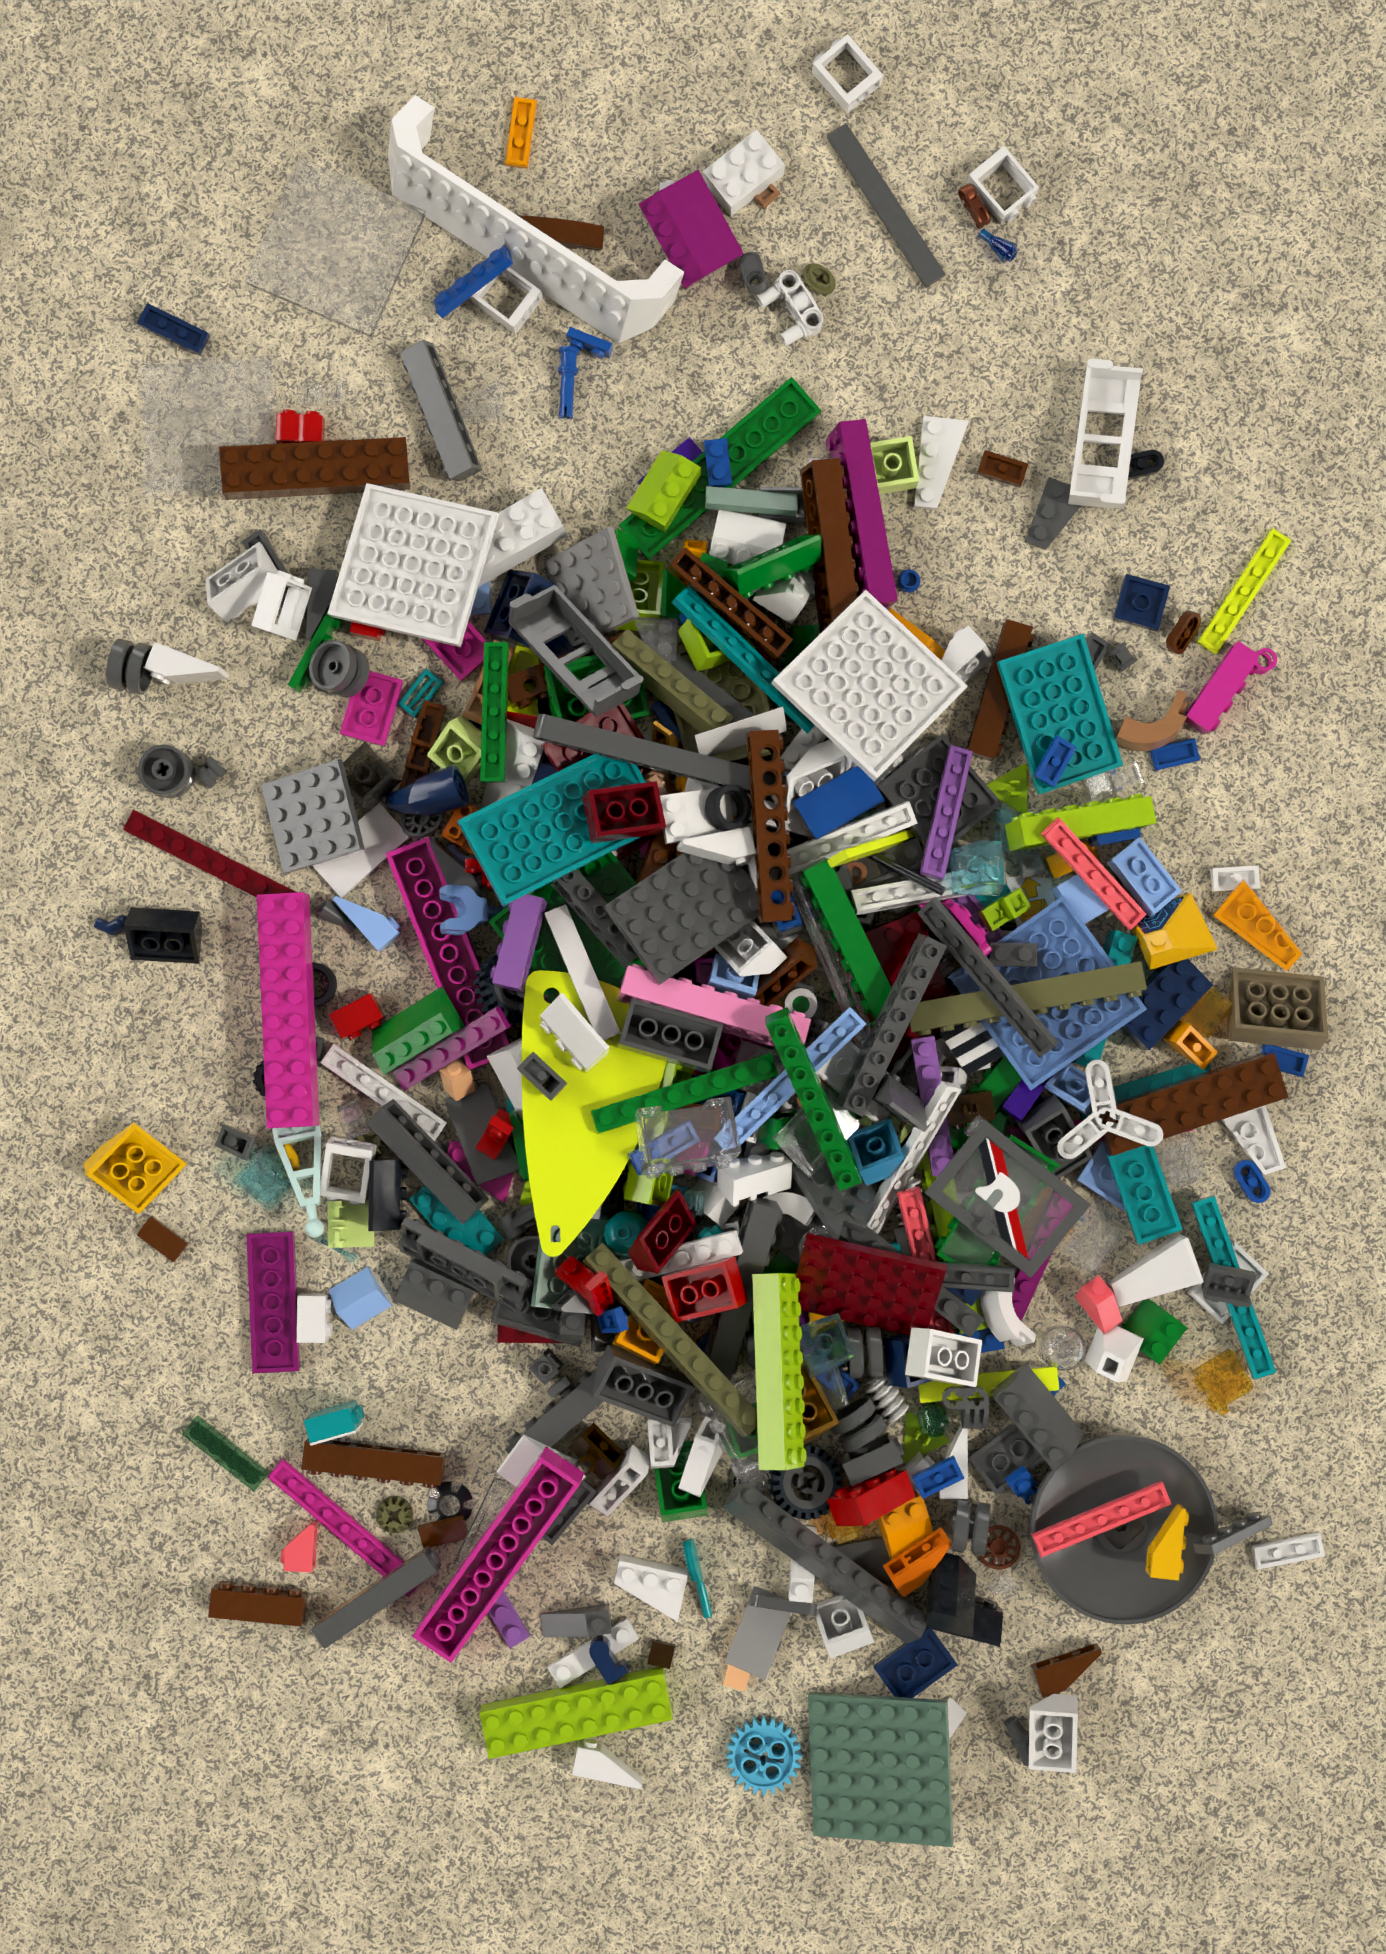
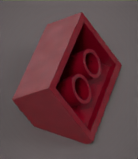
[628,1190,697,1274]

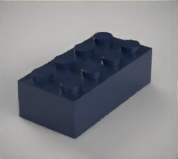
[1120,959,1213,1050]

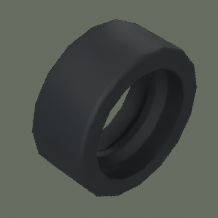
[705,784,752,831]
[312,962,337,1006]

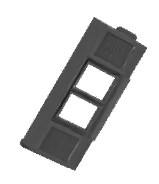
[509,585,643,717]

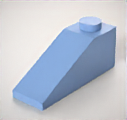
[333,896,402,952]

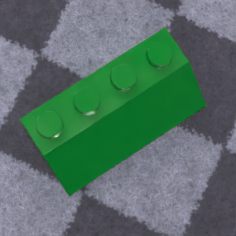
[722,534,821,598]
[372,987,465,1075]

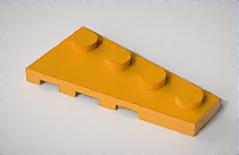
[1213,879,1302,971]

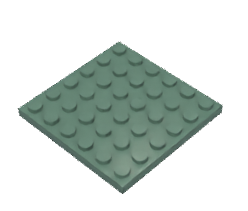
[808,1692,954,1847]

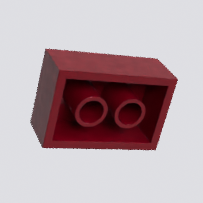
[582,781,666,844]

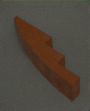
[517,215,604,251]
[398,700,447,790]

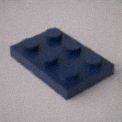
[873,1627,958,1698]

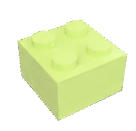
[870,436,919,495]
[427,715,482,783]

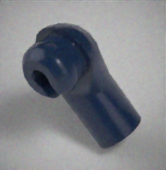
[94,915,127,935]

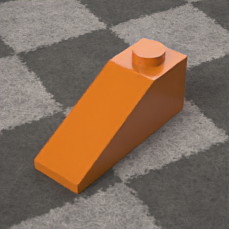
[883,1527,952,1597]

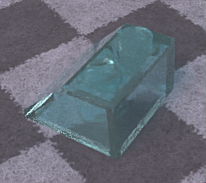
[950,841,1005,896]
[233,1143,292,1210]
[800,1313,855,1378]

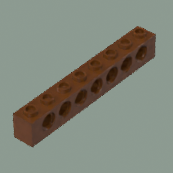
[746,729,795,923]

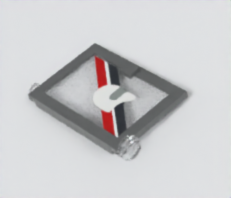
[925,1115,1091,1278]

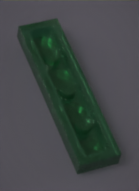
[182,1415,270,1492]

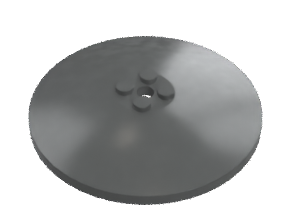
[1029,1434,1218,1625]

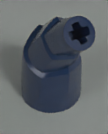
[385,764,469,816]

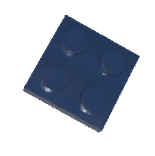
[1113,574,1170,632]

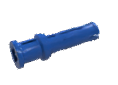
[558,346,579,419]

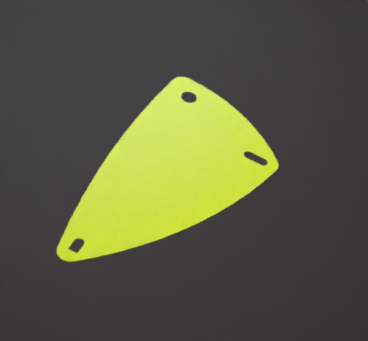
[521,970,666,1257]

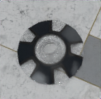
[427,1481,473,1522]

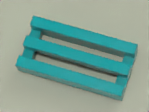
[397,668,444,719]

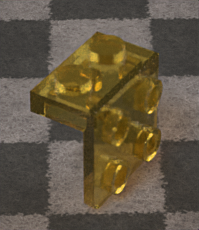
[1191,1349,1254,1416]

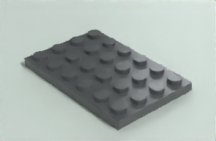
[603,853,759,985]

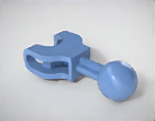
[439,885,508,936]

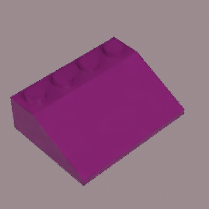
[638,169,744,289]

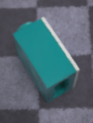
[304,1400,364,1446]

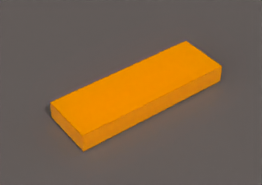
[505,97,537,169]

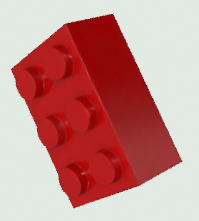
[661,1256,748,1323]
[827,1468,916,1526]

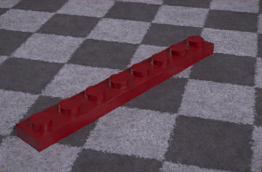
[123,809,296,897]

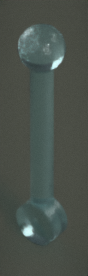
[313,1235,357,1262]

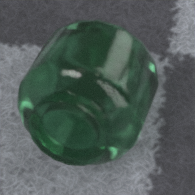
[917,1402,949,1438]

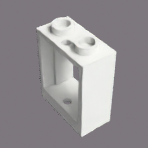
[812,34,883,113]
[966,146,1039,224]
[471,267,543,334]
[251,570,312,641]
[320,1136,377,1205]

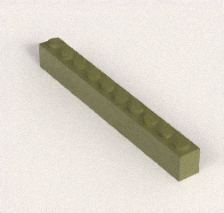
[910,961,1147,1036]
[582,1242,757,1437]

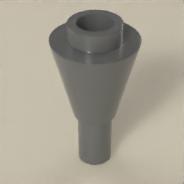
[316,899,356,933]

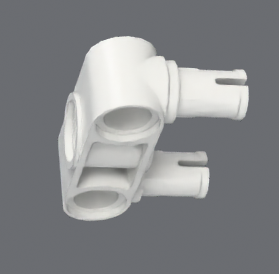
[756,270,823,347]

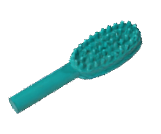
[682,1538,713,1618]

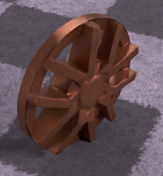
[979,1525,1021,1570]

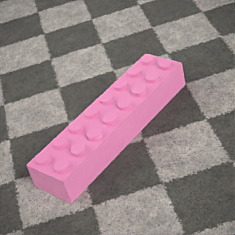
[617,964,811,1048]

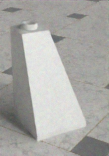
[1107,1233,1204,1307]

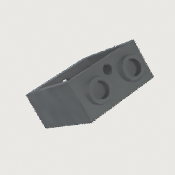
[839,1433,904,1486]

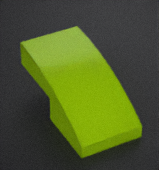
[977,887,1032,932]

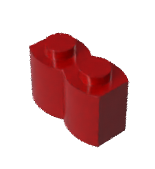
[275,409,325,444]

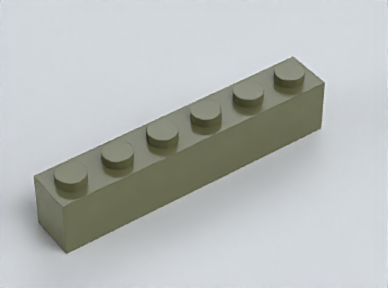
[612,629,734,733]

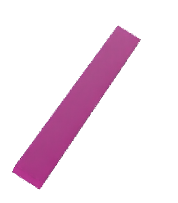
[268,1458,420,1598]

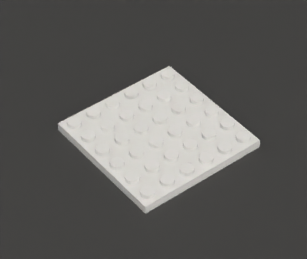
[328,483,499,647]
[771,590,968,782]

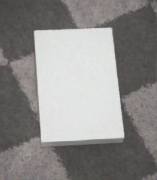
[1187,1242,1269,1324]

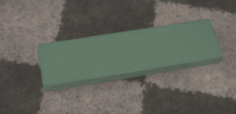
[705,486,798,517]

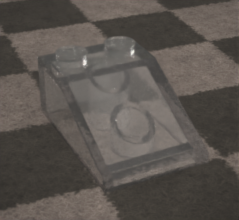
[1055,1194,1131,1279]

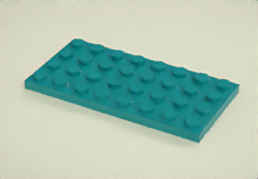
[457,754,646,906]

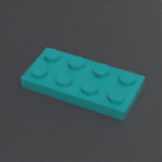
[1106,1145,1183,1245]
[409,1185,505,1255]

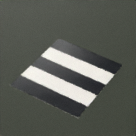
[940,1021,1005,1076]

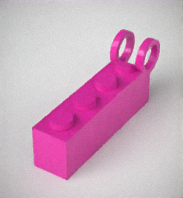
[1184,641,1277,734]

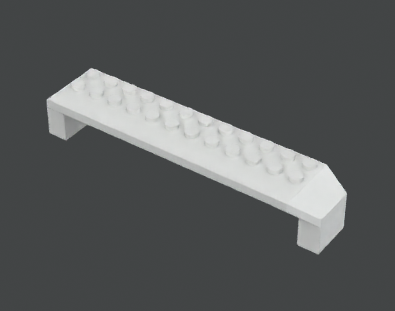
[388,95,684,344]

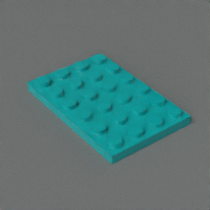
[996,633,1123,795]

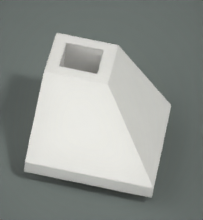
[1085,1326,1144,1382]

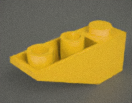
[1145,1504,1189,1581]

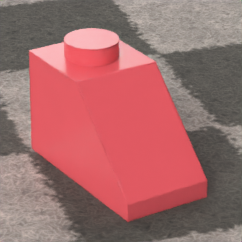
[1075,1276,1122,1334]
[280,1520,318,1572]

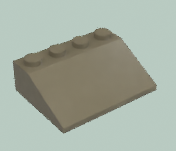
[1227,968,1329,1050]

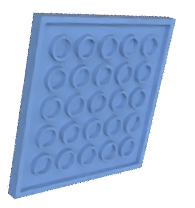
[949,895,1147,1091]

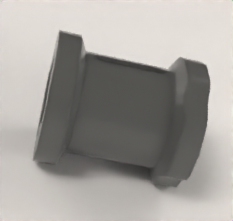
[1108,641,1138,672]

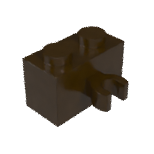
[947,1090,996,1129]
[568,1422,626,1480]

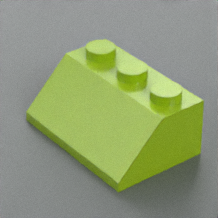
[626,450,701,533]

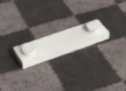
[548,1617,639,1688]

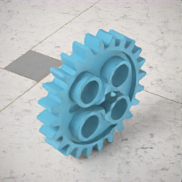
[726,1715,802,1795]

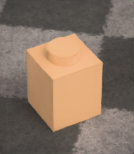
[439,1059,476,1101]

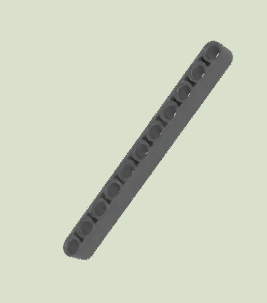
[533,714,787,800]

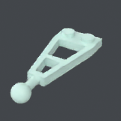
[272,1125,324,1238]

